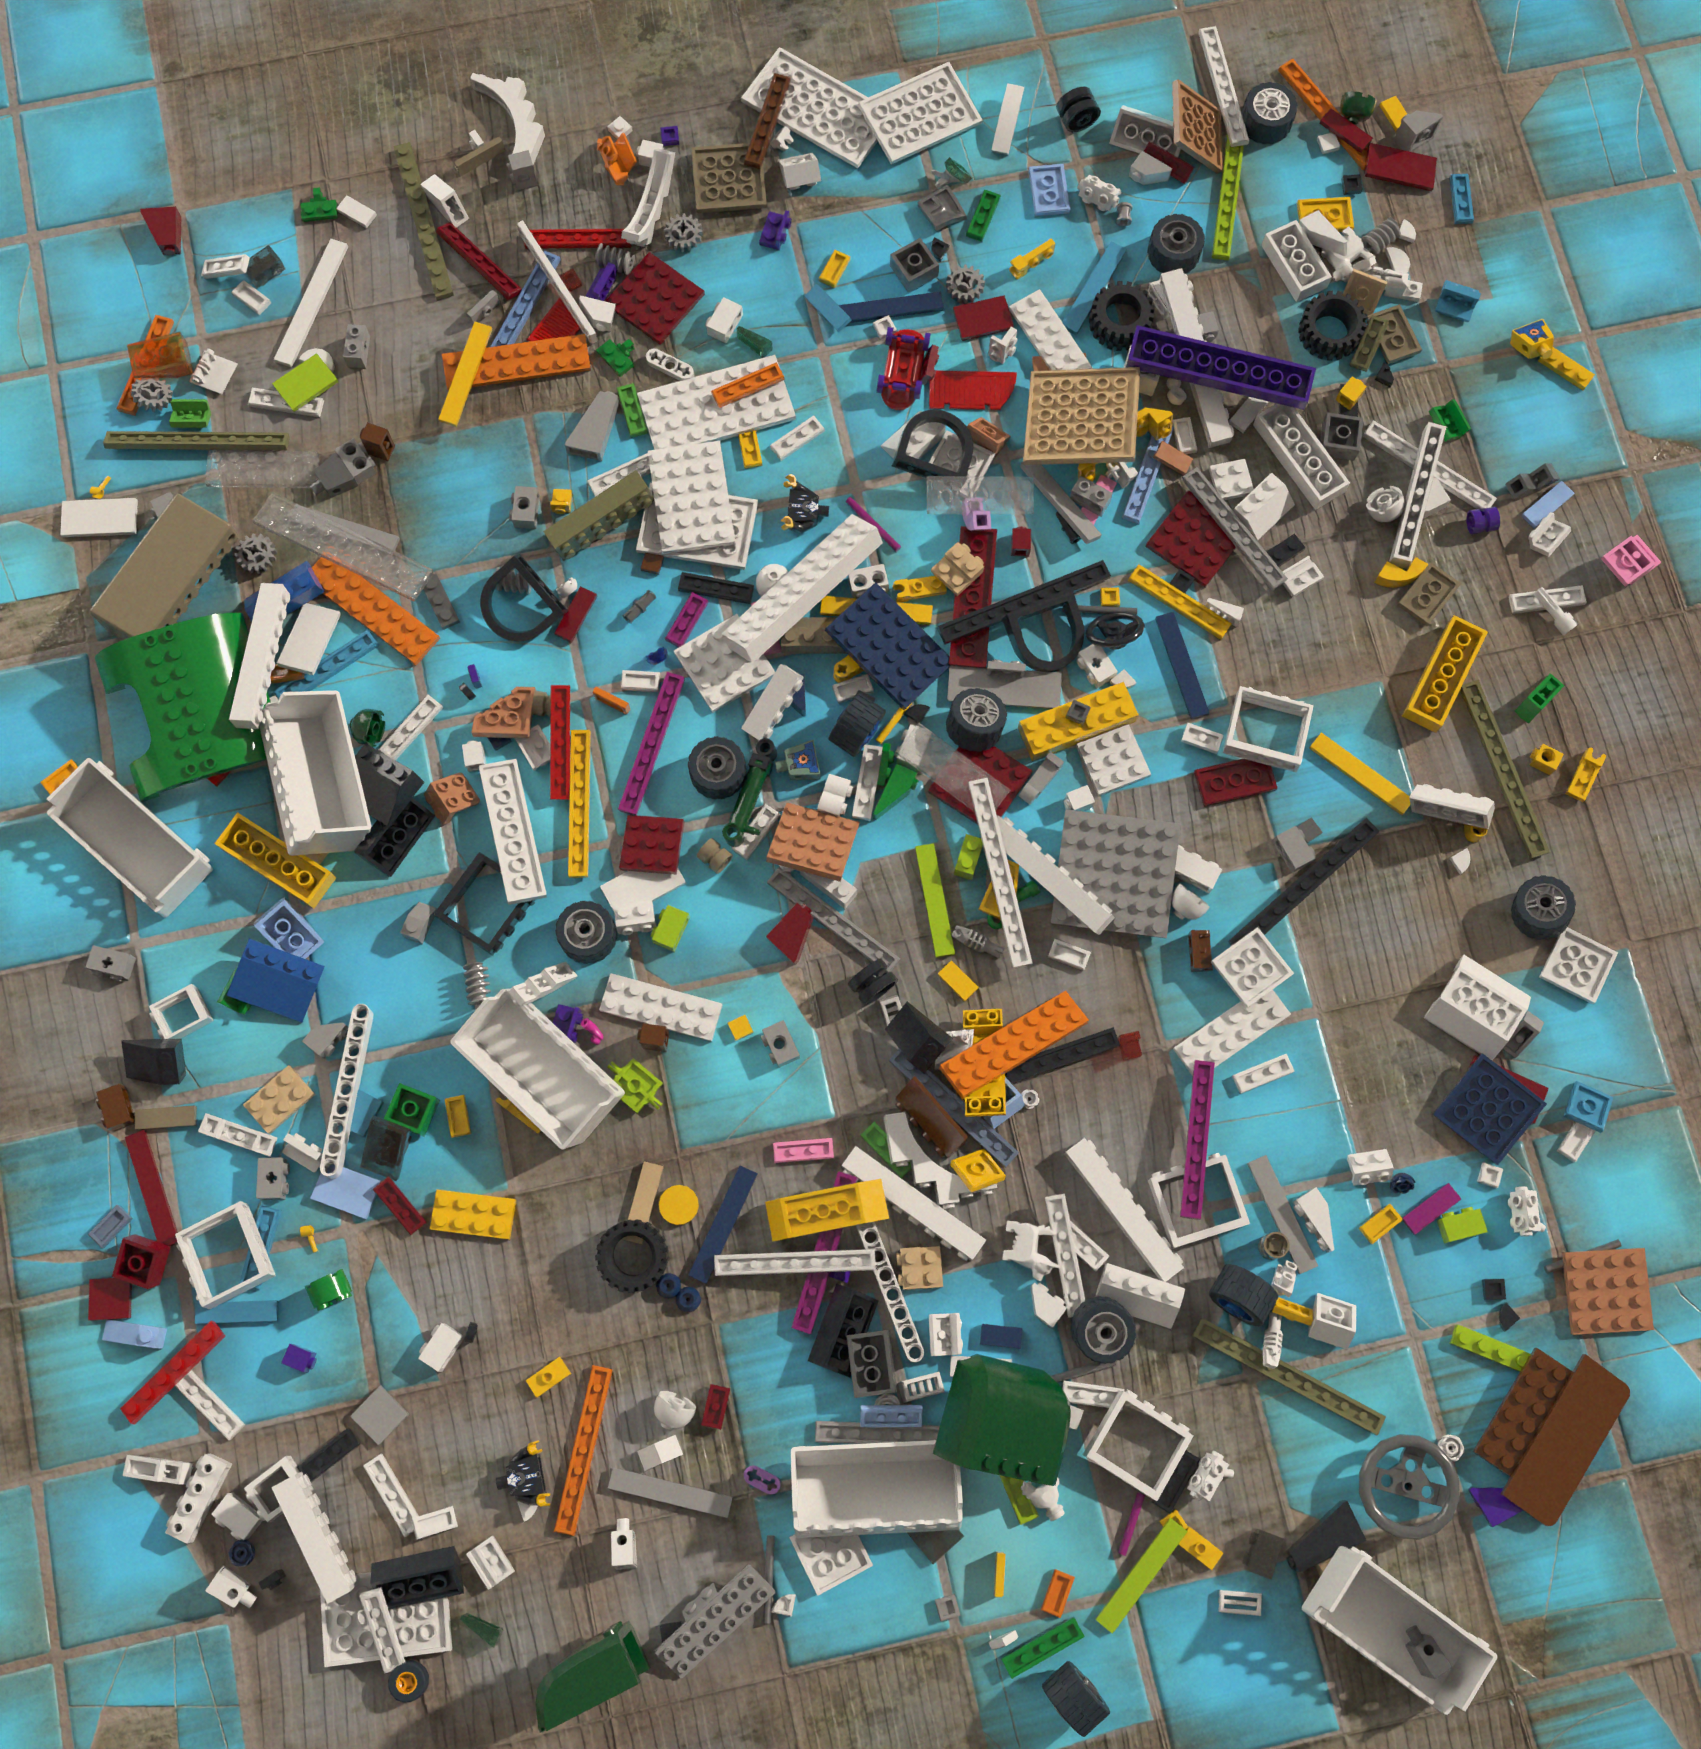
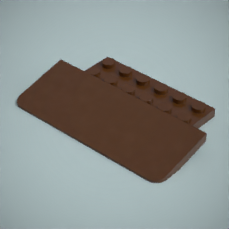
[1473,1348,1630,1526]

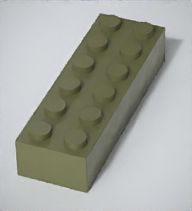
[543,470,655,561]

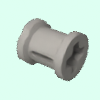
[1116,202,1133,226]

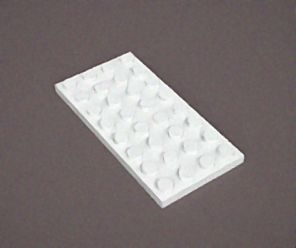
[741,47,878,169]
[637,355,796,450]

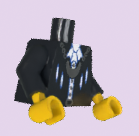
[781,474,829,533]
[496,1440,550,1507]

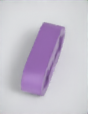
[744,1465,781,1494]

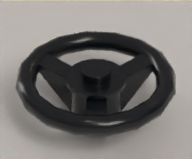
[1085,612,1145,650]

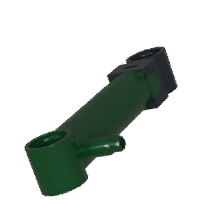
[722,738,777,847]

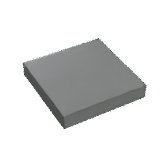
[351,1386,409,1445]

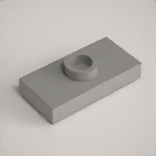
[467,290,500,325]

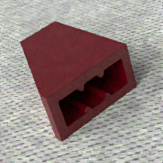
[140,206,181,256]
[766,903,814,964]

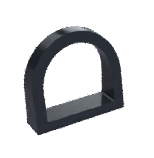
[891,410,974,490]
[480,554,568,641]
[1002,591,1084,672]

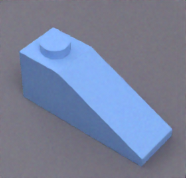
[102,1320,167,1349]

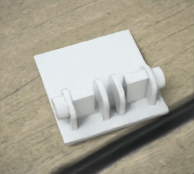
[189,349,238,394]
[935,1029,974,1070]

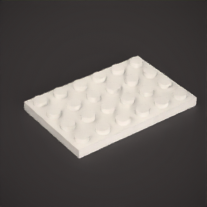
[858,62,983,165]
[648,441,736,555]
[636,483,758,570]
[320,1572,452,1667]

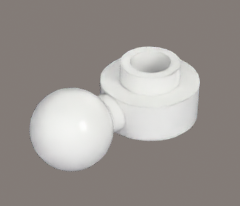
[1166,378,1186,405]

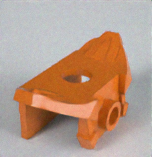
[597,133,637,186]

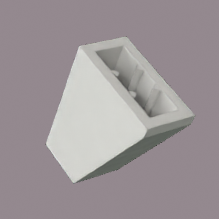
[421,174,469,228]

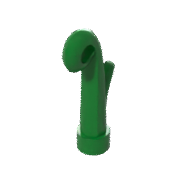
[987,880,1041,929]

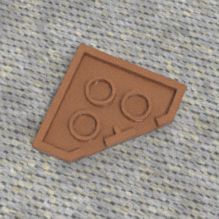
[471,687,536,738]

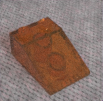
[127,332,194,378]

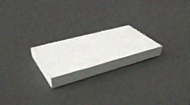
[60,498,138,538]
[277,603,341,676]
[600,869,686,911]

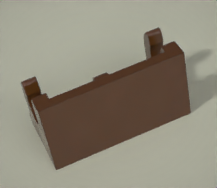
[1188,930,1213,972]

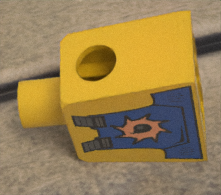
[1510,319,1554,359]

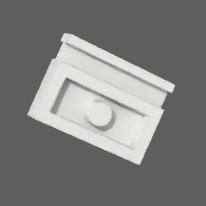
[1282,556,1324,598]
[515,725,550,771]
[466,1536,515,1590]

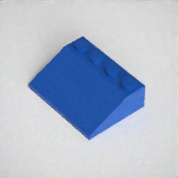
[227,939,325,1023]

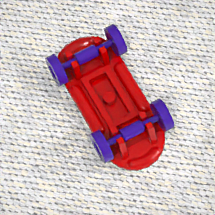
[876,327,931,410]

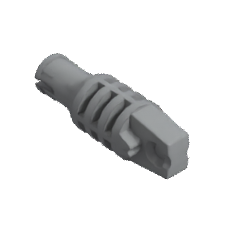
[952,925,1005,959]

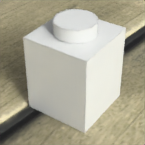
[636,140,664,167]
[462,740,486,772]
[1064,785,1095,811]

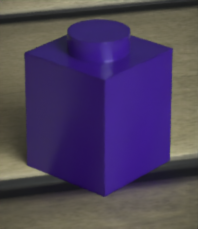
[281,1344,317,1372]

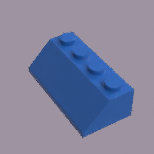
[244,561,325,622]

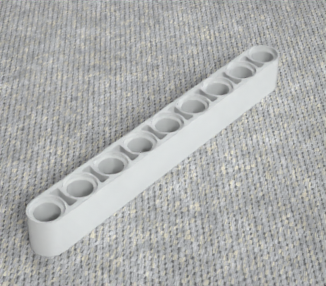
[320,1004,373,1179]
[856,1222,924,1362]

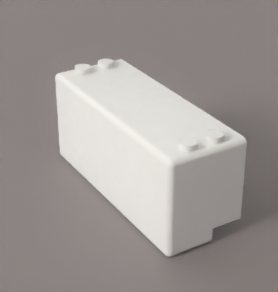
[259,691,371,856]
[47,758,213,918]
[451,988,625,1149]
[791,1440,963,1538]
[1302,1546,1497,1715]

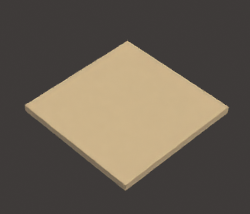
[1023,367,1140,465]

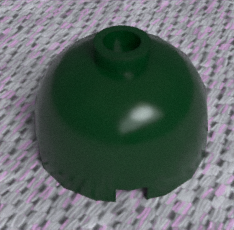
[1340,91,1377,125]
[350,709,385,747]

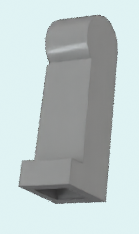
[1019,751,1064,805]

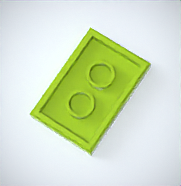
[272,353,338,412]

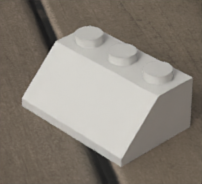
[881,411,946,459]
[1233,473,1295,541]

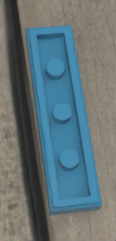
[239,1206,282,1290]
[195,1300,279,1324]

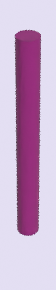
[846,497,901,552]

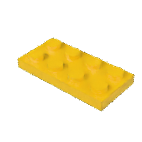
[430,1189,516,1240]

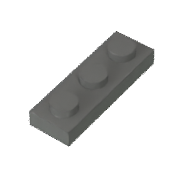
[420,574,460,630]

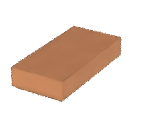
[1153,441,1193,476]

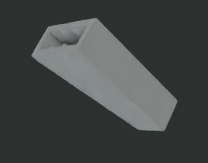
[565,391,619,461]

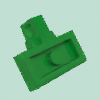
[301,187,338,222]
[596,339,635,377]
[877,743,894,786]

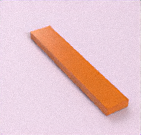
[116,315,174,416]

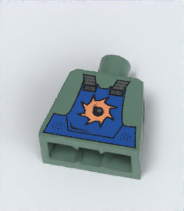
[775,740,820,780]

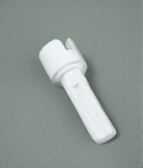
[1534,587,1578,635]

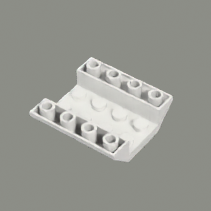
[1424,954,1531,1061]

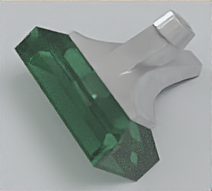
[931,157,972,189]

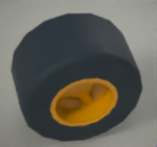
[388,1661,429,1703]

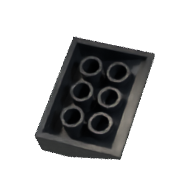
[355,744,425,828]

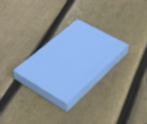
[1028,164,1070,217]
[310,1164,382,1219]

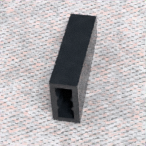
[1286,1500,1367,1572]

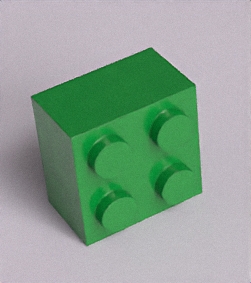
[383,1083,440,1137]

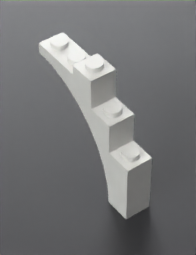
[470,73,545,164]
[621,148,675,247]
[884,1112,997,1209]

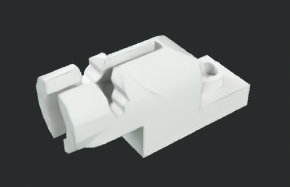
[1370,267,1423,302]

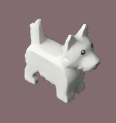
[1321,227,1373,282]
[1003,1221,1059,1281]

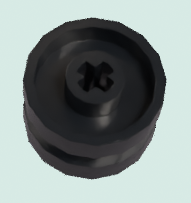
[1056,86,1101,133]
[848,958,898,1006]

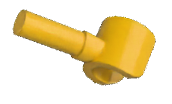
[90,476,111,499]
[300,1225,318,1253]

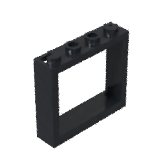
[434,852,535,956]

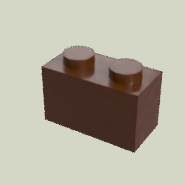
[360,422,395,461]
[637,1023,670,1052]
[96,1084,135,1131]

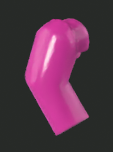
[581,1018,603,1045]

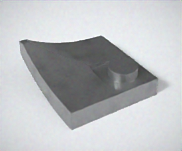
[917,185,967,231]

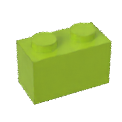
[954,834,983,880]
[651,905,690,952]
[1437,1206,1488,1243]

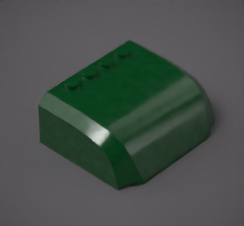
[933,1354,1071,1486]
[536,1621,651,1733]

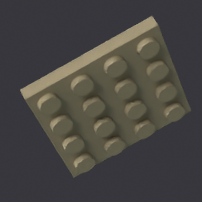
[691,143,767,213]

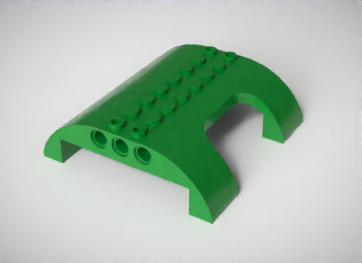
[95,613,271,802]

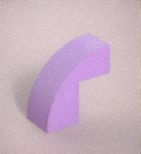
[960,498,991,530]

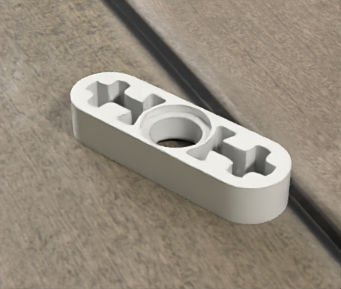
[646,349,694,381]

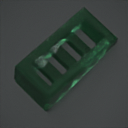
[737,326,773,358]
[460,1613,503,1647]

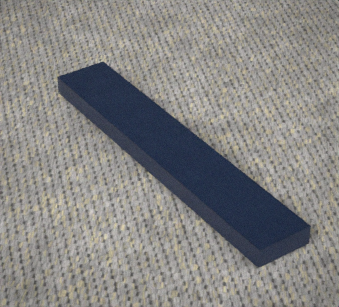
[838,292,944,323]
[1155,612,1210,720]
[688,1165,758,1284]

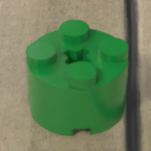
[304,1269,352,1311]

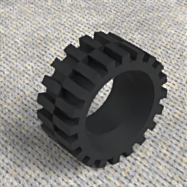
[1089,281,1155,351]
[1298,291,1367,361]
[595,1219,669,1293]

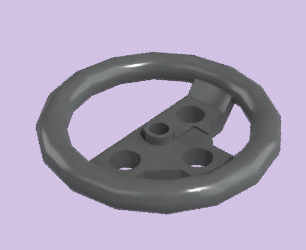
[1359,1434,1459,1540]

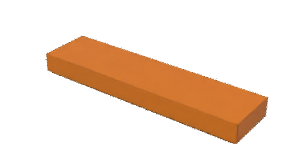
[711,362,785,408]

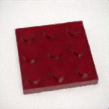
[619,815,685,875]

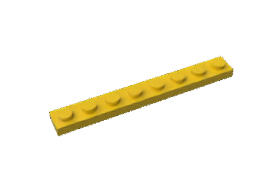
[568,730,591,878]

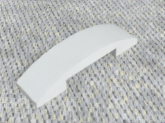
[198,1113,278,1157]

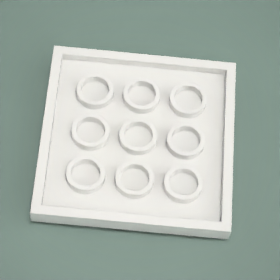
[674,614,775,713]

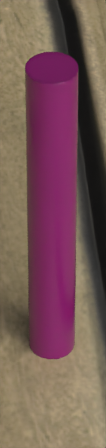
[1118,1492,1145,1556]

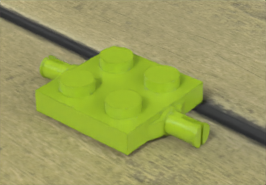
[607,1058,663,1114]

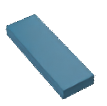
[1449,174,1474,224]
[804,284,851,332]

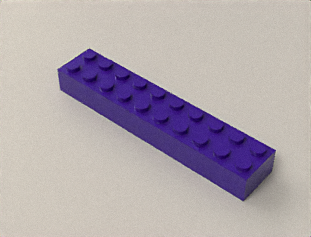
[1126,325,1316,410]

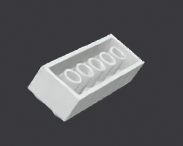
[1253,404,1350,510]
[271,1472,357,1604]

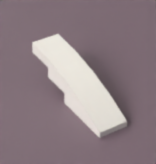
[992,83,1024,155]
[508,962,578,1006]

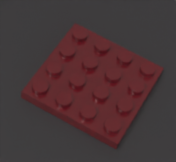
[605,252,705,345]
[1145,490,1236,588]
[928,746,1033,825]

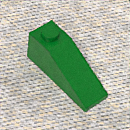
[1514,673,1565,724]
[873,764,919,820]

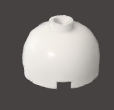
[1366,486,1405,522]
[756,564,789,597]
[1171,883,1210,920]
[654,1391,696,1430]

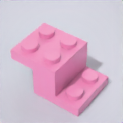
[1601,535,1661,587]

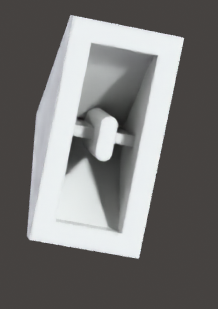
[1423,478,1451,519]
[637,1435,683,1471]

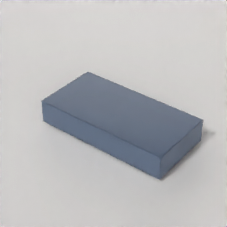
[88,1205,133,1248]

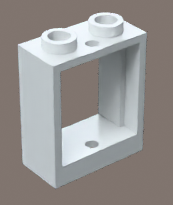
[149,984,214,1039]
[244,1456,313,1522]

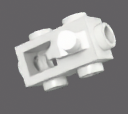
[1077,175,1121,211]
[1508,1187,1546,1236]
[1187,1451,1234,1501]

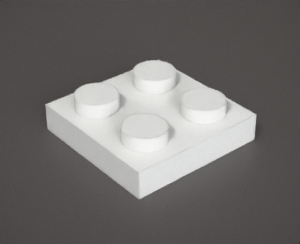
[1209,459,1254,500]

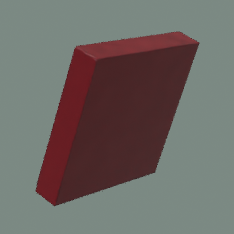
[88,1278,132,1321]

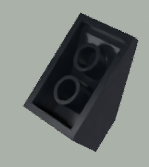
[885,1001,953,1074]
[121,1039,186,1085]

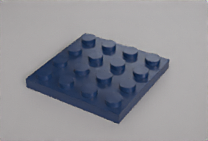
[1432,1053,1547,1165]

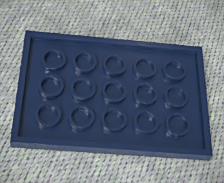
[824,582,951,710]

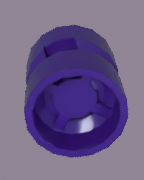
[1466,507,1500,534]

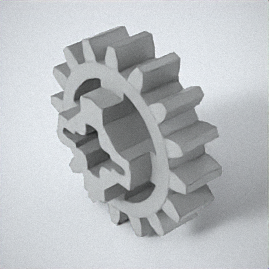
[664,213,703,252]
[946,264,985,303]
[131,375,173,412]
[235,533,277,574]

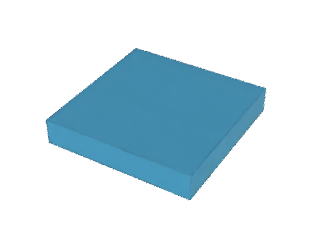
[1564,1081,1614,1133]
[329,1086,384,1137]

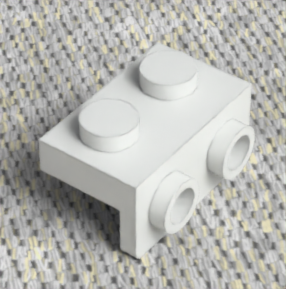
[988,327,1018,364]
[1528,512,1571,557]
[614,900,656,935]
[282,1133,322,1173]
[1347,1149,1394,1185]
[929,1313,963,1356]

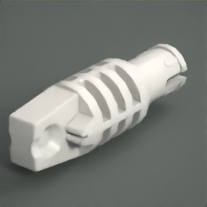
[1263,1312,1283,1369]

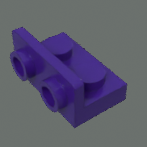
[759,210,792,250]
[586,262,617,301]
[553,1004,583,1044]

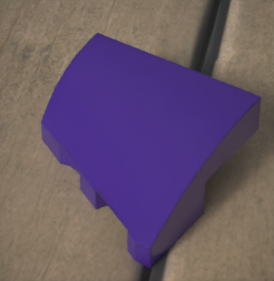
[1468,1487,1523,1527]

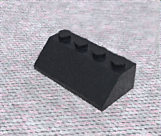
[354,798,435,877]
[808,1284,879,1378]
[370,1546,464,1610]

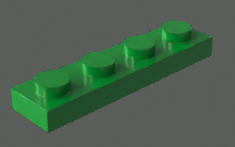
[1001,1616,1085,1679]

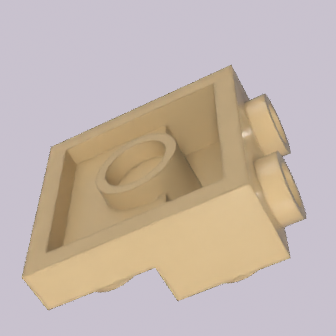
[931,542,984,596]
[896,1246,943,1290]

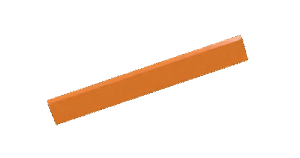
[1278,59,1368,171]
[554,1365,613,1536]

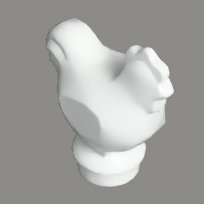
[1021,1478,1065,1521]

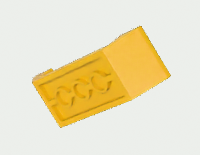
[1078,407,1173,482]
[963,1009,1006,1117]
[765,1179,889,1242]

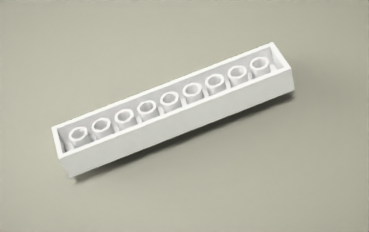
[722,514,883,663]

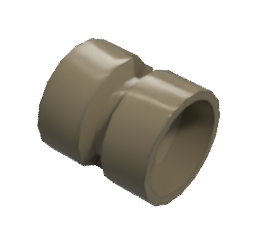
[532,691,550,717]
[697,838,733,874]
[1258,1232,1290,1260]

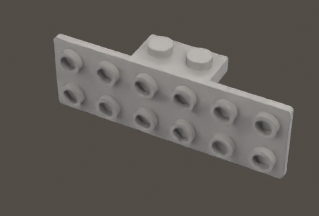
[947,660,1061,709]
[655,1565,775,1678]

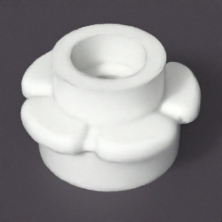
[1021,1090,1039,1109]

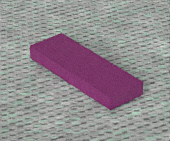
[665,592,709,647]
[1402,1183,1461,1235]

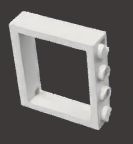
[1223,686,1314,772]
[1148,1153,1250,1249]
[175,1201,276,1309]
[1083,1389,1193,1501]

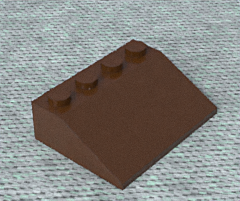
[895,1076,968,1159]

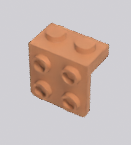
[424,772,480,825]

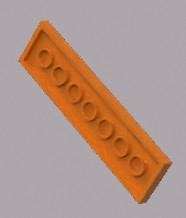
[442,334,591,391]
[312,550,440,666]
[939,990,1089,1099]

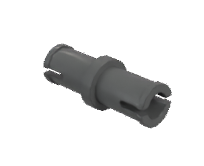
[623,590,656,624]

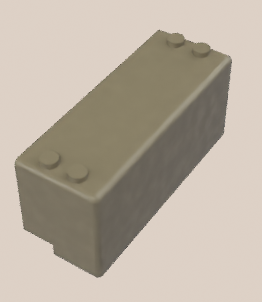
[90,494,239,640]

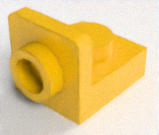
[550,489,572,514]

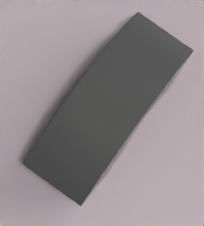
[1505,463,1560,499]

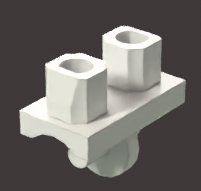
[1106,462,1138,488]
[1271,1260,1297,1298]

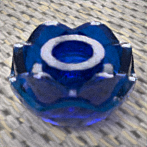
[645,646,668,666]

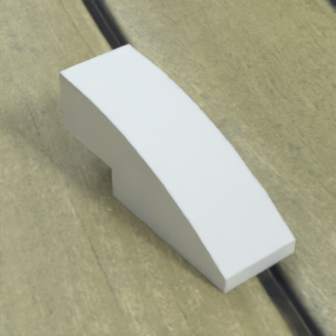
[123,1455,193,1484]

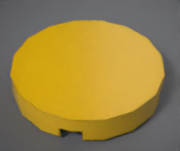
[659,1185,699,1225]

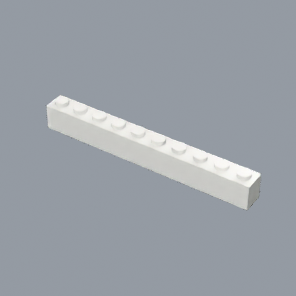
[1159,268,1234,448]

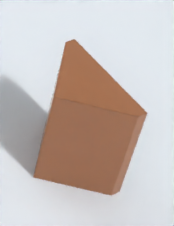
[967,417,1011,458]

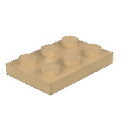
[243,1065,316,1134]

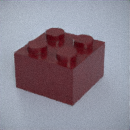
[112,1234,170,1289]

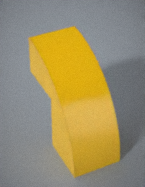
[1374,557,1428,588]

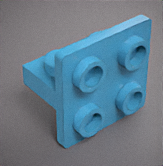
[1435,280,1481,322]

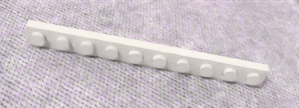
[968,778,1032,968]

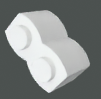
[817,774,853,817]

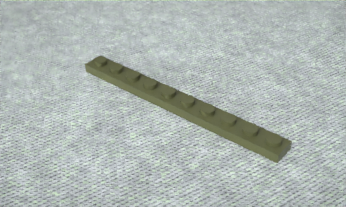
[393,142,454,300]
[103,431,290,451]
[1460,680,1550,859]
[1192,1318,1386,1435]

